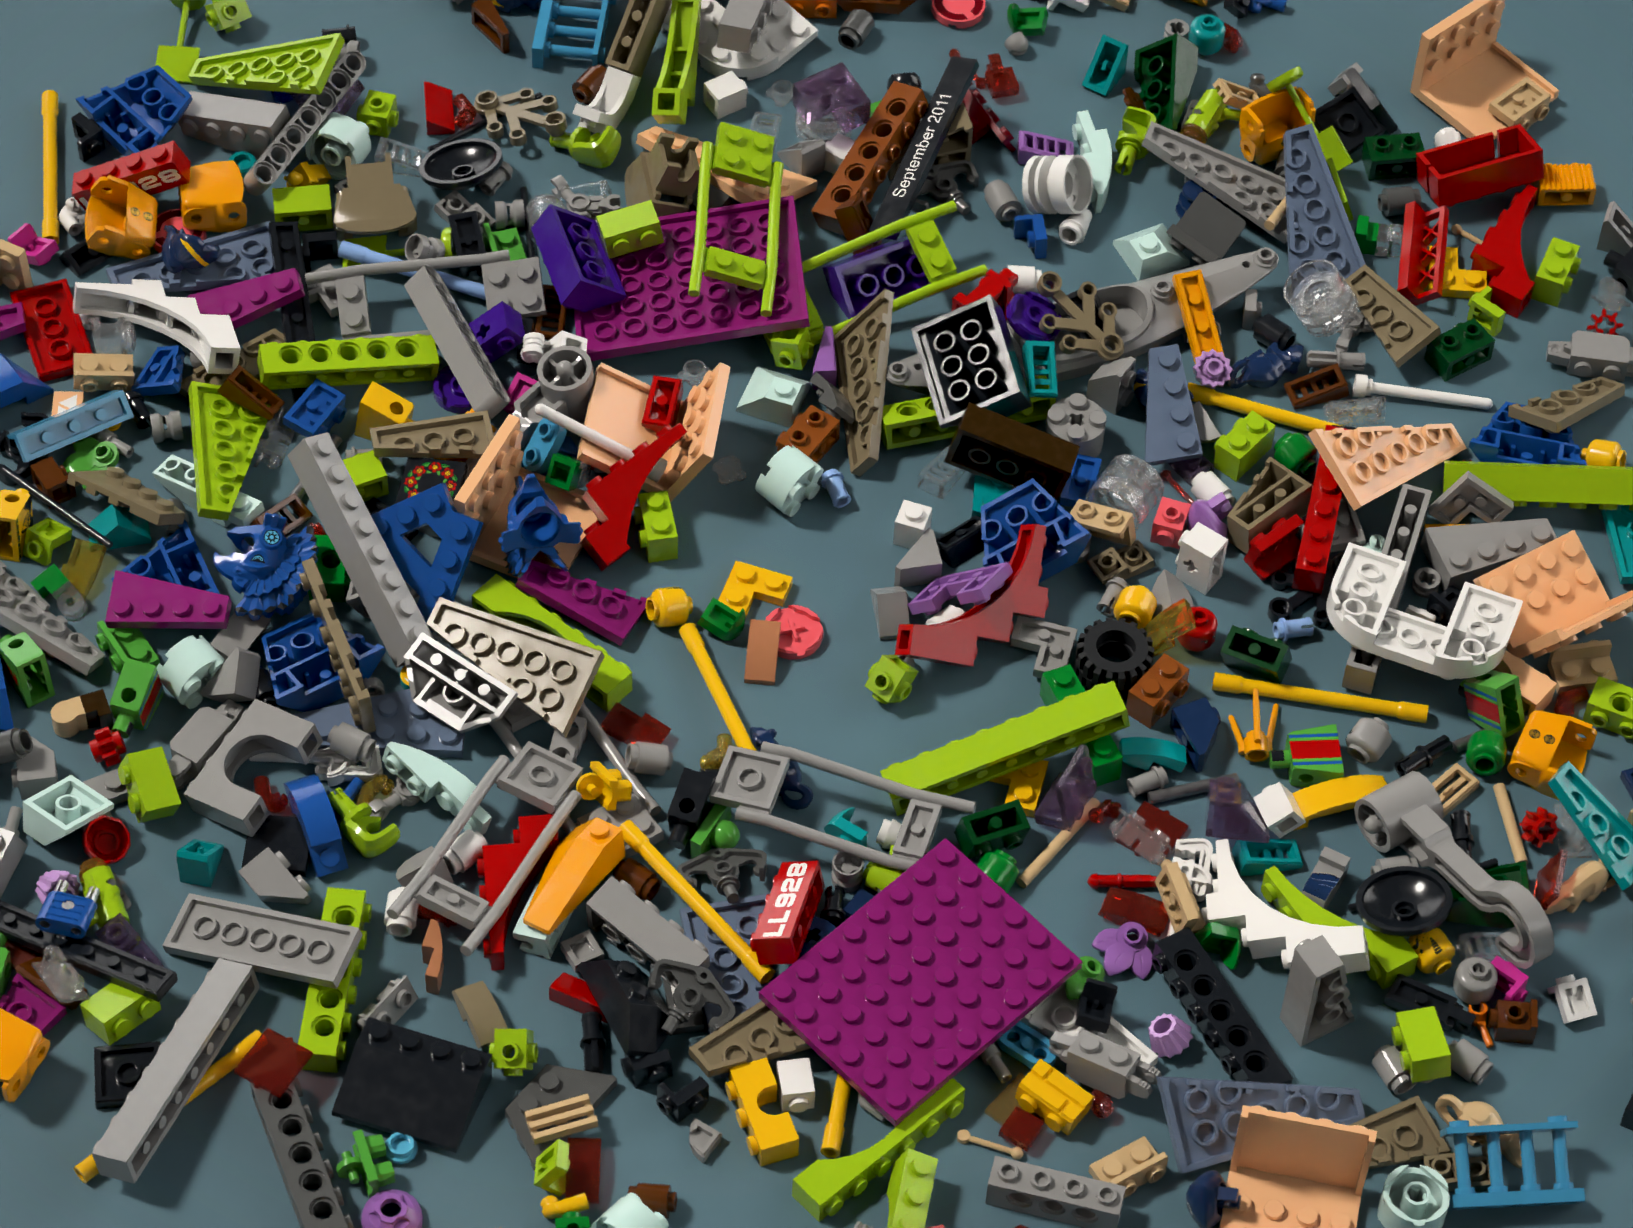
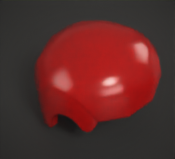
[82,815,131,865]

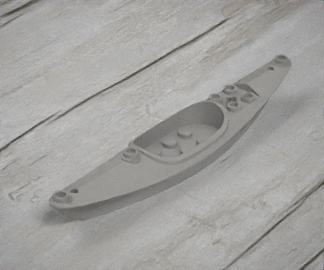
[886,247,1279,395]

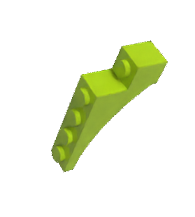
[652,0,701,124]
[1261,866,1419,989]

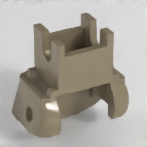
[625,132,699,217]
[333,152,417,241]

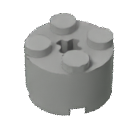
[1046,393,1107,458]

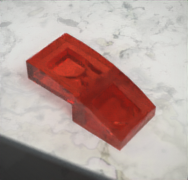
[600,702,671,745]
[1098,887,1169,937]
[565,1138,601,1204]

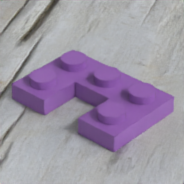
[907,562,1013,615]

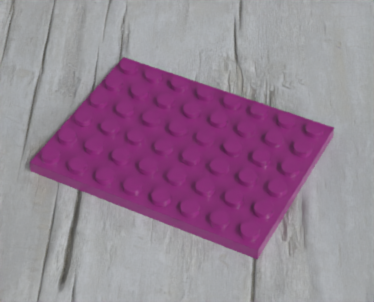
[574,195,810,361]
[759,838,1083,1127]

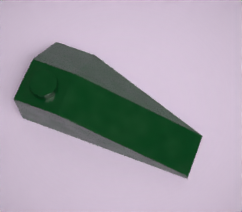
[1134,33,1198,131]
[1445,861,1531,929]

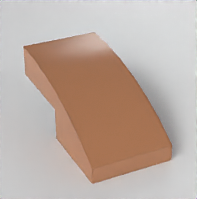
[744,619,781,686]
[422,919,444,995]

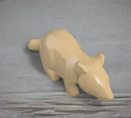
[1543,859,1616,915]
[1435,1094,1522,1169]

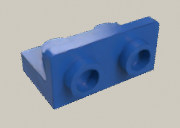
[283,378,347,438]

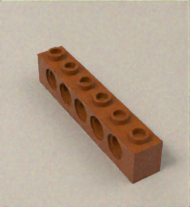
[811,81,929,236]

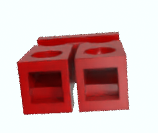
[951,268,1018,321]

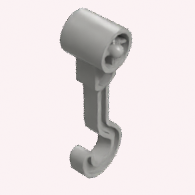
[418,345,595,537]
[1354,771,1555,969]

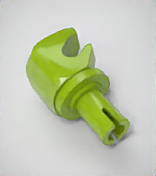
[1114,106,1157,175]
[549,125,621,169]
[328,787,401,858]

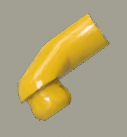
[540,1193,589,1219]

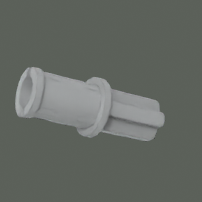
[1306,349,1366,371]

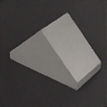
[777,139,825,178]
[1596,201,1633,256]
[894,528,942,587]
[870,586,909,641]
[200,647,261,703]

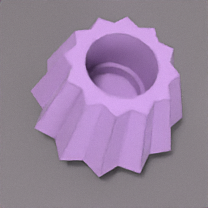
[1193,349,1233,389]
[35,870,80,904]
[1148,1013,1193,1058]

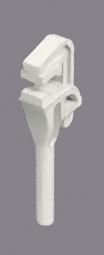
[249,745,383,787]
[1167,838,1213,937]

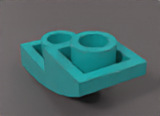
[1119,737,1187,772]

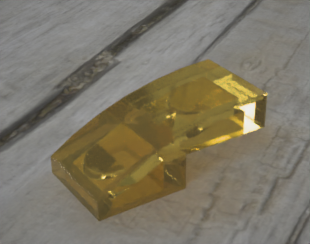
[61,538,107,601]
[1144,598,1196,657]

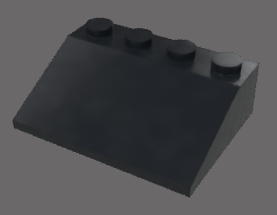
[911,295,1032,428]
[332,1017,492,1153]

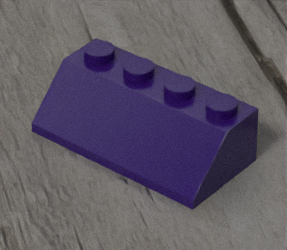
[531,204,626,312]
[822,235,930,319]

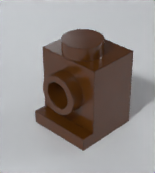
[30,456,77,508]
[1488,999,1538,1044]

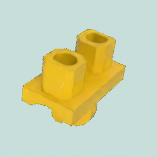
[576,761,632,811]

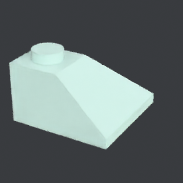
[1113,223,1190,281]
[736,366,811,428]
[23,775,114,846]

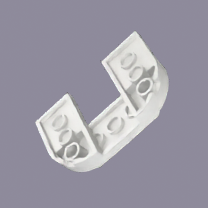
[660,0,818,80]
[1326,542,1523,680]

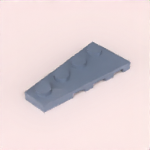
[1144,344,1203,467]

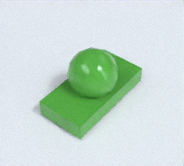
[690,804,740,859]

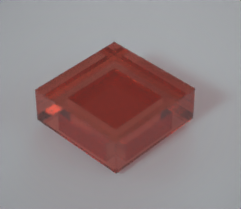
[999,1106,1045,1151]

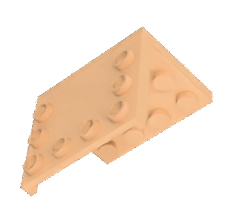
[1410,0,1559,140]
[577,362,731,503]
[454,414,599,579]
[1473,530,1633,659]
[1219,1105,1377,1228]

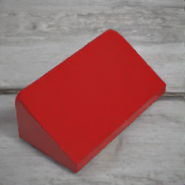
[424,82,455,135]
[642,375,683,433]
[549,972,608,1023]

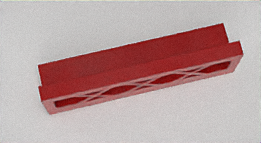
[1397,201,1449,306]

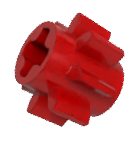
[1586,308,1623,335]
[89,726,127,767]
[1519,806,1560,848]

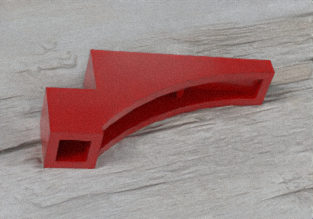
[1470,184,1538,319]
[580,423,687,571]
[477,814,559,971]

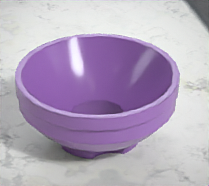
[361,1189,423,1228]

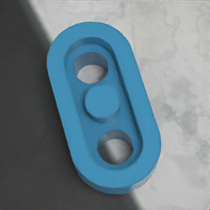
[522,418,567,474]
[997,1021,1056,1069]

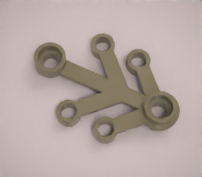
[474,88,567,146]
[1037,271,1124,361]

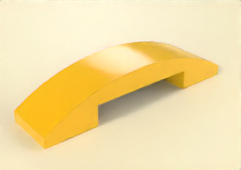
[1292,775,1387,831]

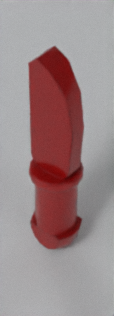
[1087,873,1157,889]

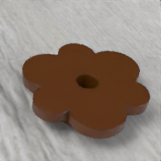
[1123,86,1146,110]

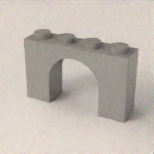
[184,699,323,837]

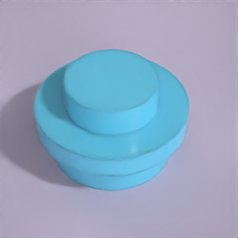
[385,1132,418,1164]

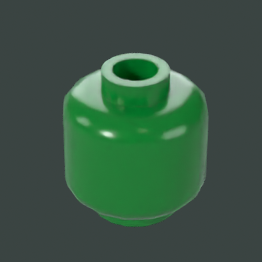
[1274,432,1318,475]
[1466,730,1507,776]
[977,849,1019,894]

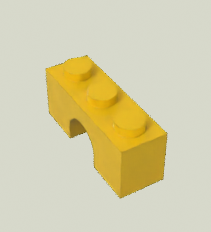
[725,1057,799,1167]

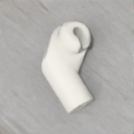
[59,197,82,236]

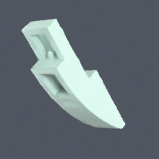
[1072,110,1112,214]
[152,454,265,527]
[382,741,492,835]

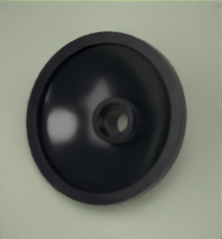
[419,138,503,191]
[1356,866,1453,937]

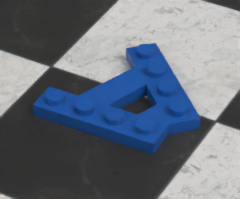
[371,483,484,636]

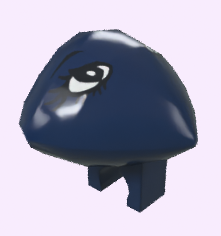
[1186,1170,1241,1228]

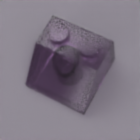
[1205,777,1269,844]

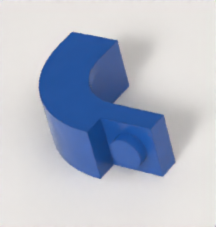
[283,774,349,877]

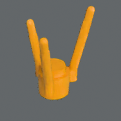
[1228,688,1279,762]

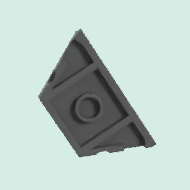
[505,1064,617,1171]

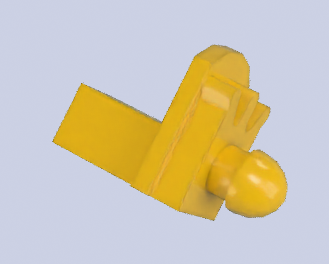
[284,161,331,187]

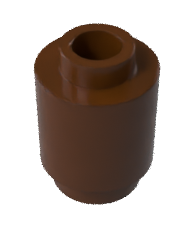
[572,65,607,105]
[613,857,662,901]
[628,1183,677,1219]

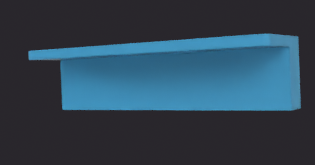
[7,389,134,463]

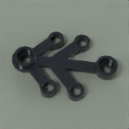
[1267,552,1345,629]

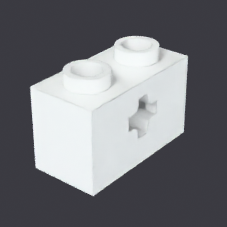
[1175,522,1228,595]

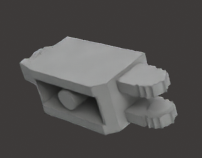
[1546,330,1633,382]
[168,699,244,791]
[1049,1029,1162,1099]

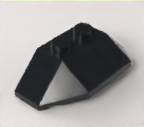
[578,960,669,1057]

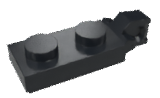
[1384,974,1476,1035]

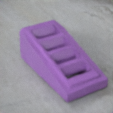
[1017,131,1074,164]
[812,326,837,390]

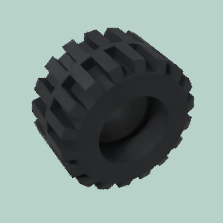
[1075,617,1154,700]

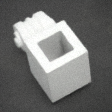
[520,330,587,363]

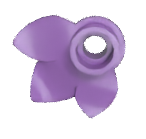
[1092,922,1153,980]

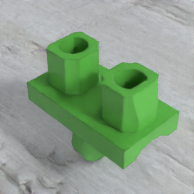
[336,1129,395,1199]

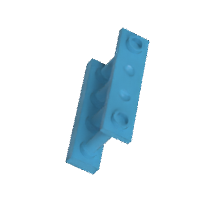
[532,0,617,69]
[1440,1115,1585,1211]

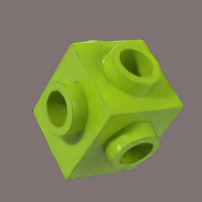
[205,0,252,34]
[356,90,399,138]
[770,327,814,370]
[865,655,919,704]
[489,1029,538,1076]

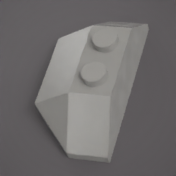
[404,632,519,734]

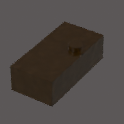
[944,402,1080,501]

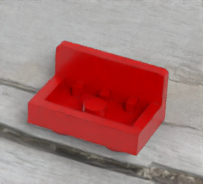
[1243,513,1304,581]

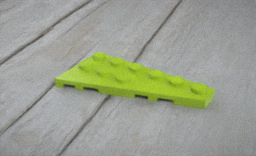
[188,33,345,95]
[188,381,277,521]

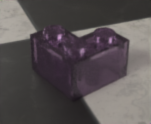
[793,62,871,133]

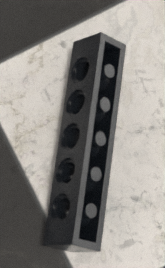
[1152,927,1293,1084]

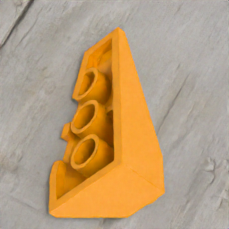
[523,817,626,935]

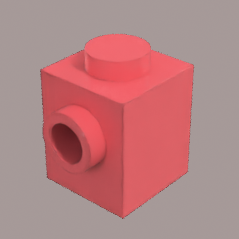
[1150,497,1191,549]

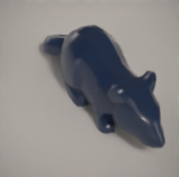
[1225,342,1304,389]
[750,727,813,810]

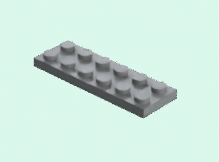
[162,893,362,989]

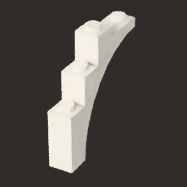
[72,279,241,374]
[1202,839,1370,973]

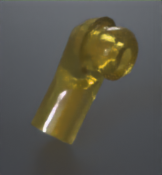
[700,733,732,769]
[356,774,395,805]

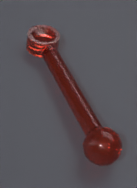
[949,48,987,89]
[1160,470,1194,505]

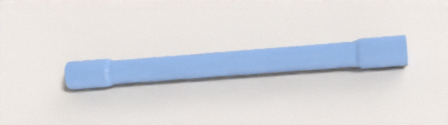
[338,240,486,300]

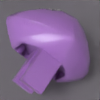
[1187,492,1233,538]

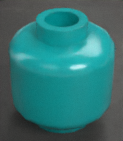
[1188,14,1226,55]

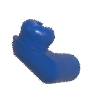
[1248,0,1287,14]

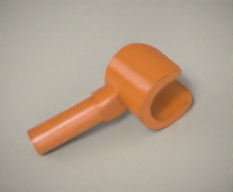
[1468,1001,1494,1048]

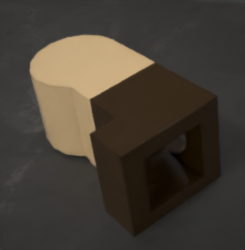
[51,689,114,738]

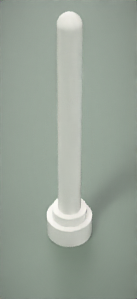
[1352,374,1493,410]
[535,403,668,482]

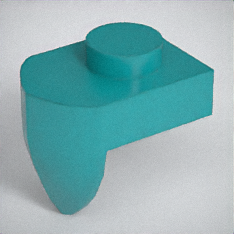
[824,807,868,847]

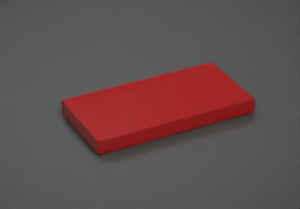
[10,278,93,382]

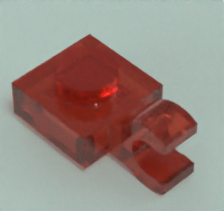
[984,53,1020,99]

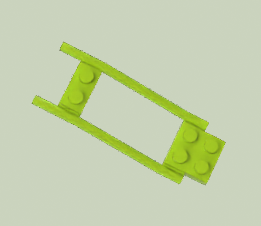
[688,122,784,317]
[763,200,988,348]

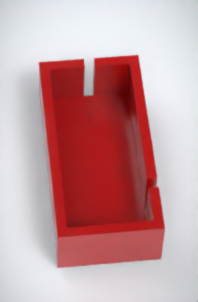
[1416,124,1544,207]

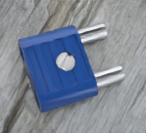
[35,879,100,939]

